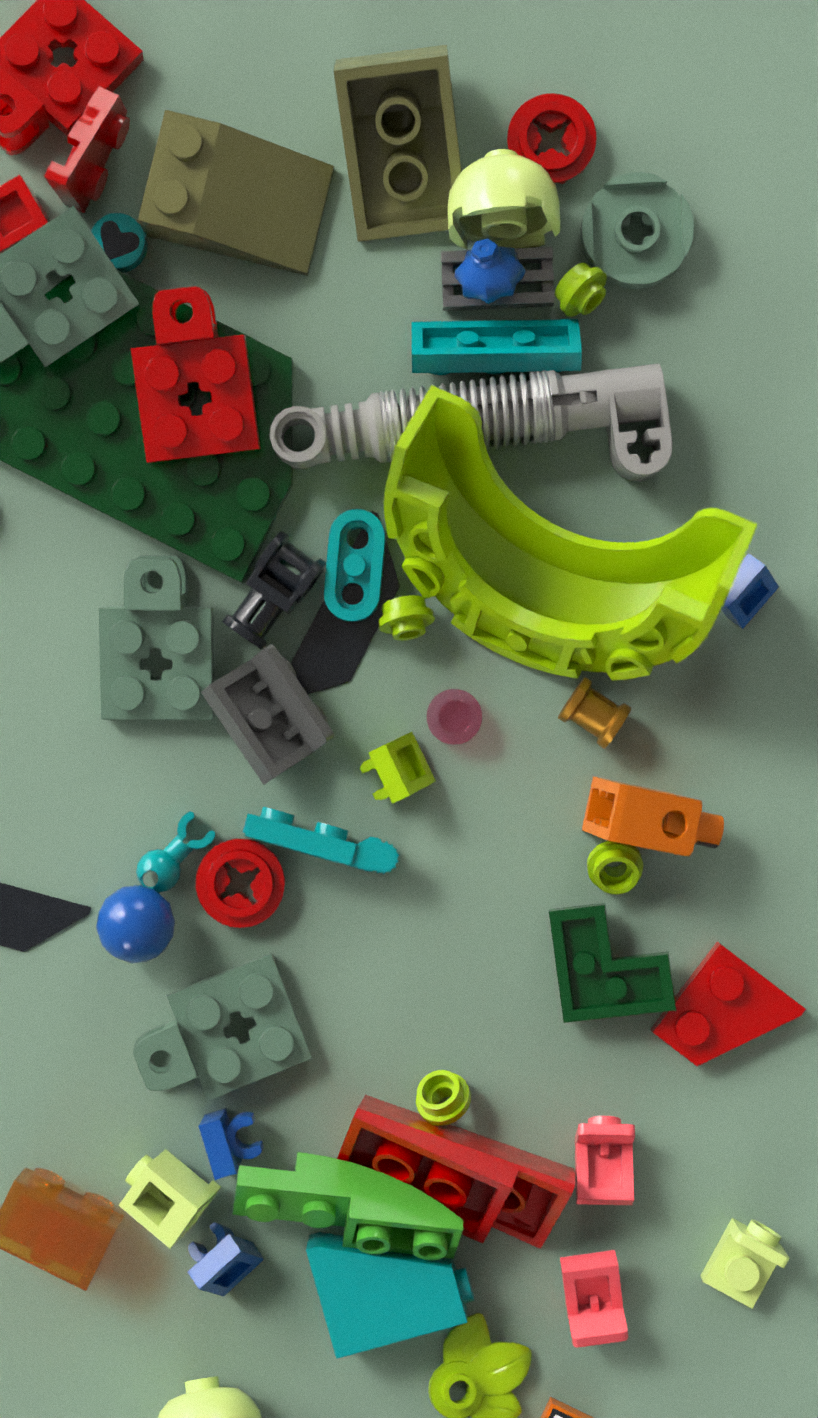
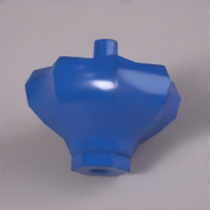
[455,238,526,304]

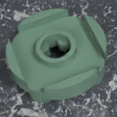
[580,172,694,289]

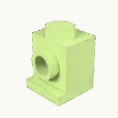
[119,1149,221,1249]

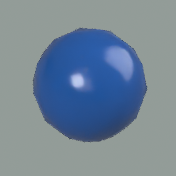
[96,885,175,964]

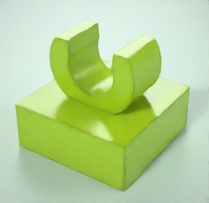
[360,732,436,804]

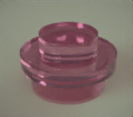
[427,689,482,745]

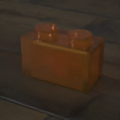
[0,1168,124,1291]

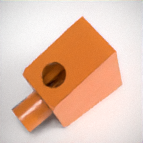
[582,776,724,857]

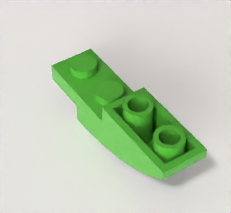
[232,1152,463,1260]

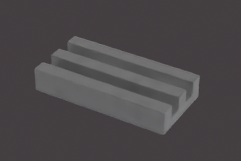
[441,247,555,311]

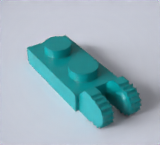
[242,807,399,875]

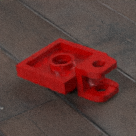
[0,0,144,155]
[130,286,261,463]

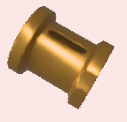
[557,677,632,749]

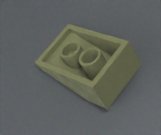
[333,45,462,242]
[138,110,334,276]

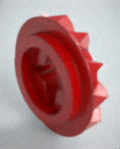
[507,93,597,185]
[196,838,285,928]

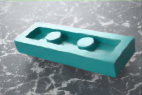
[411,319,582,375]

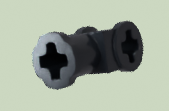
[222,531,326,650]

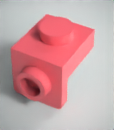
[575,1116,635,1205]
[560,1250,629,1348]

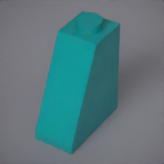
[306,1232,475,1359]

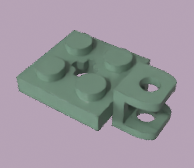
[0,205,139,367]
[99,555,215,720]
[133,953,312,1101]

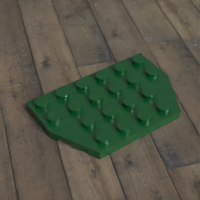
[0,270,294,584]

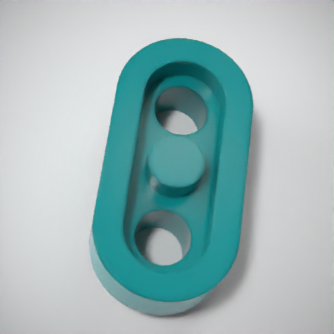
[324,509,386,622]

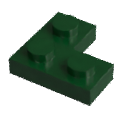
[549,903,676,1023]

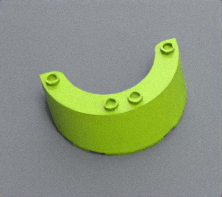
[384,385,758,681]

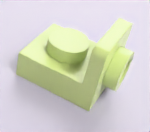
[700,1218,790,1309]

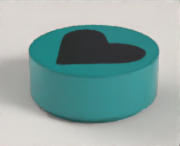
[91,213,148,273]

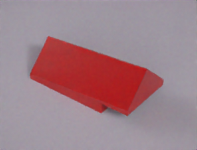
[337,1094,575,1249]

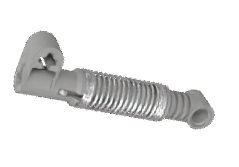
[270,363,672,481]

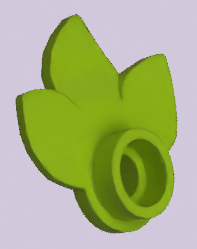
[428,1313,532,1418]

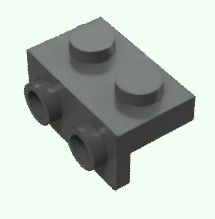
[201,644,334,785]

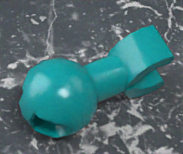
[136,811,215,893]

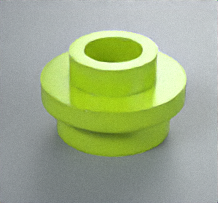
[555,262,607,317]
[378,595,435,641]
[587,841,643,894]
[416,1070,471,1126]

